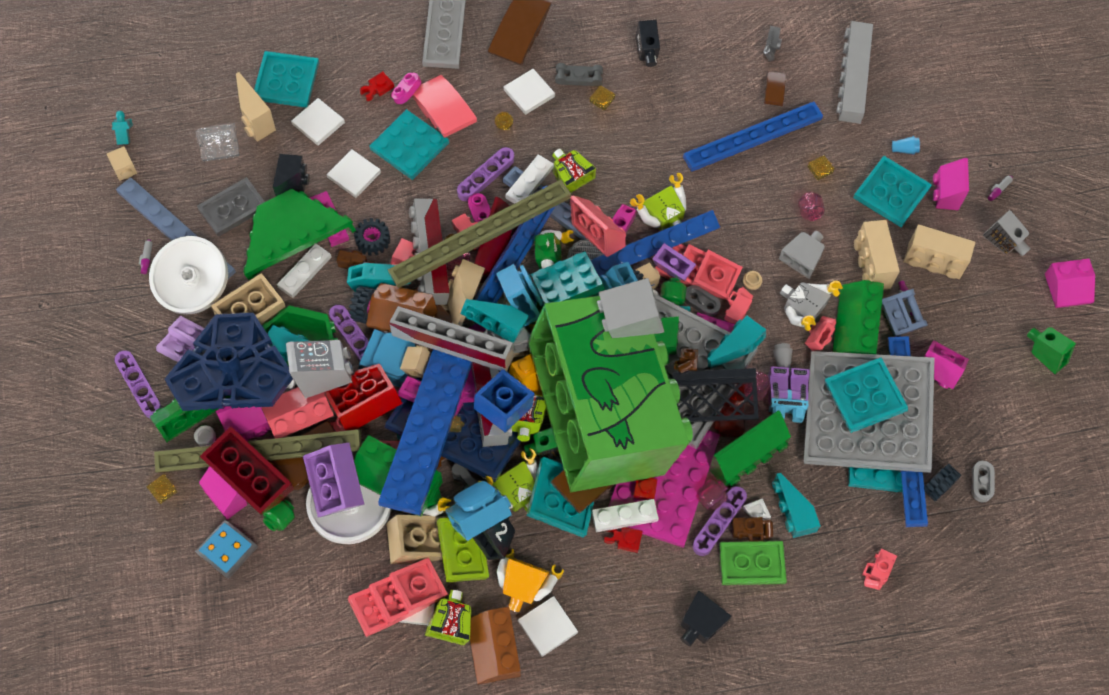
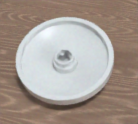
[149,236,228,314]
[306,485,391,544]

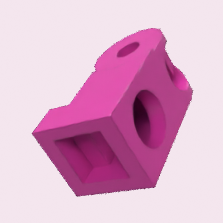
[612,204,637,233]

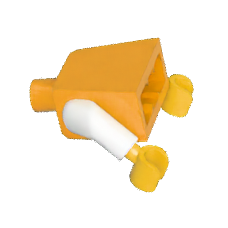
[497,549,564,612]

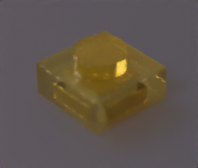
[590,85,615,111]
[807,155,834,180]
[146,474,177,504]

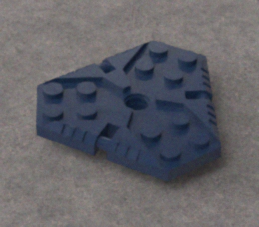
[165,313,293,411]

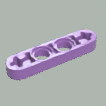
[457,147,514,201]
[329,305,369,362]
[115,351,162,418]
[693,487,747,556]

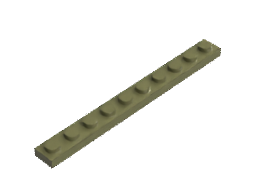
[388,180,571,288]
[154,430,362,473]

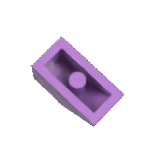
[653,243,696,281]

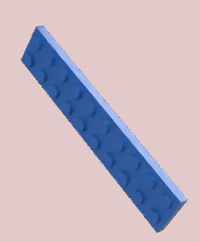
[378,349,473,516]

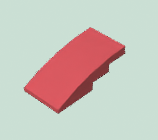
[412,75,477,138]
[655,244,743,300]
[348,558,448,637]

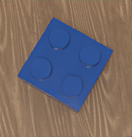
[474,369,535,433]

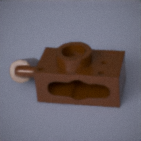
[337,250,375,269]
[674,348,698,373]
[732,517,773,542]

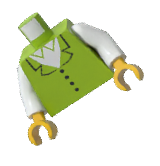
[630,173,686,231]
[478,448,538,512]

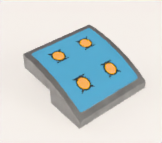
[195,520,258,579]

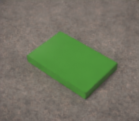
[719,541,787,585]

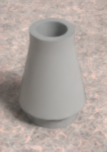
[773,343,793,373]

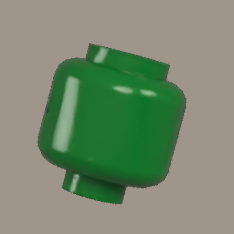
[660,278,687,306]
[263,500,295,531]

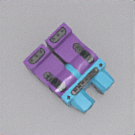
[768,366,810,423]

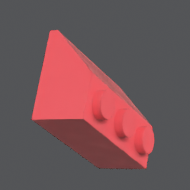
[570,195,626,257]
[261,387,334,439]

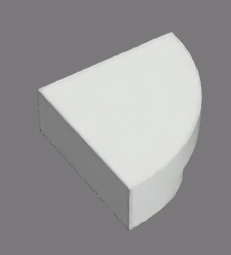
[743,499,771,520]

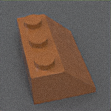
[366,283,438,333]
[470,607,521,685]

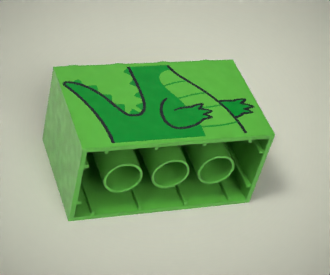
[528,296,693,493]

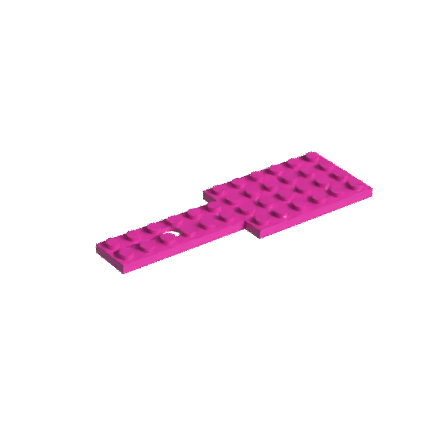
[609,312,735,548]

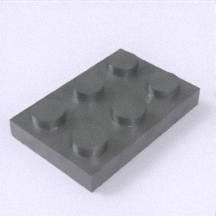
[197,177,265,237]

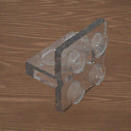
[195,123,240,162]

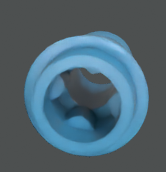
[892,136,920,155]

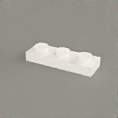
[506,155,554,204]
[277,244,331,298]
[592,499,659,532]

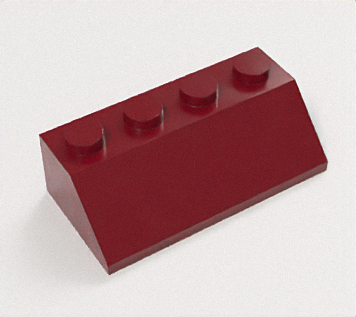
[474,197,519,283]
[200,426,294,515]

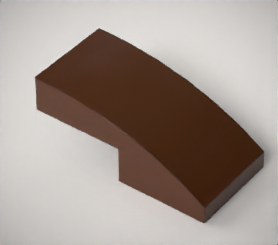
[764,71,786,106]

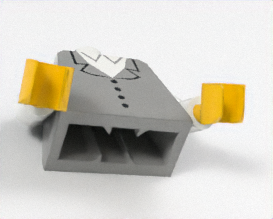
[780,281,843,331]

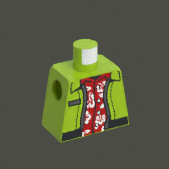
[552,149,596,193]
[512,395,547,442]
[425,590,471,645]

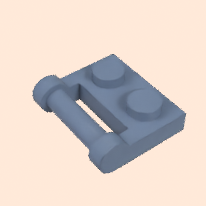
[882,289,928,337]

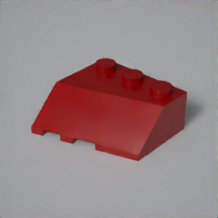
[324,364,403,431]

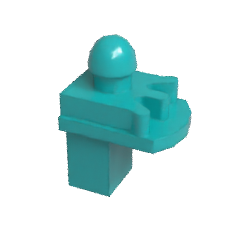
[112,110,133,145]

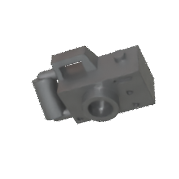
[763,26,782,61]

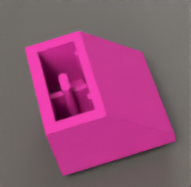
[199,466,248,520]

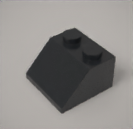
[273,154,310,197]

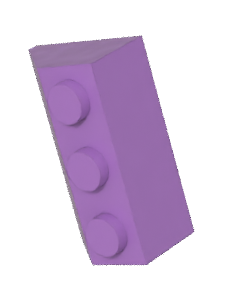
[303,443,365,518]

